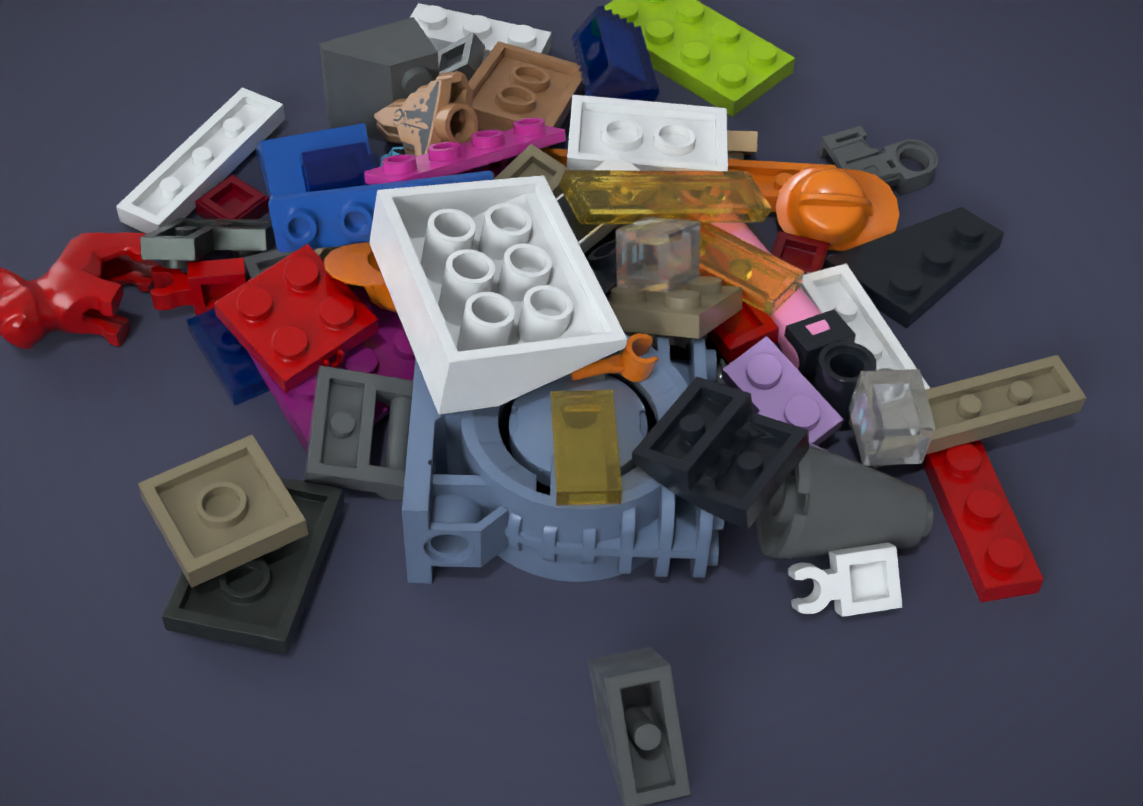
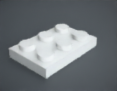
[566,95,728,189]

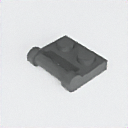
[304,365,413,500]

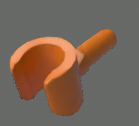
[570,333,659,382]

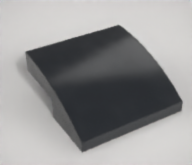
[632,377,810,529]

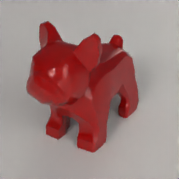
[0,232,159,349]

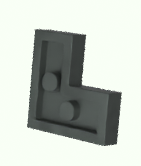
[140,218,276,269]

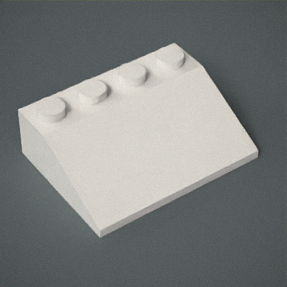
[369,175,628,414]

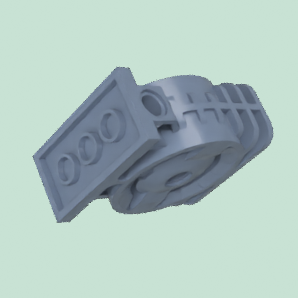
[402,335,725,584]

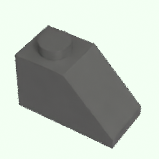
[588,647,691,806]

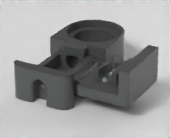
[817,125,938,196]

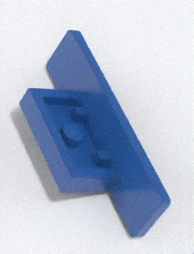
[268,171,495,253]

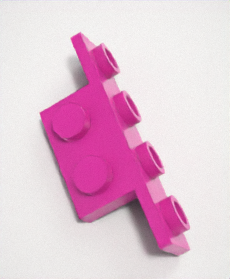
[364,118,566,185]

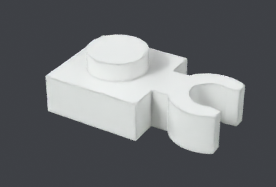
[788,542,903,617]

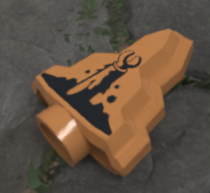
[374,71,478,157]

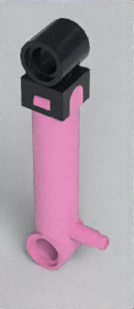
[664,185,876,422]

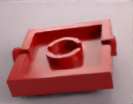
[214,244,379,393]

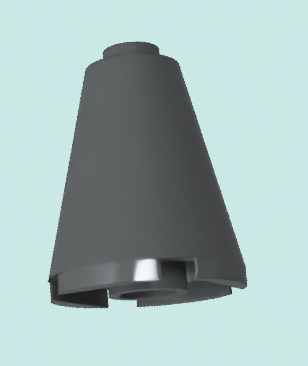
[756,443,933,560]

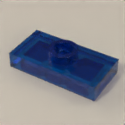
[186,308,270,406]

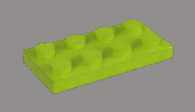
[590,0,795,117]

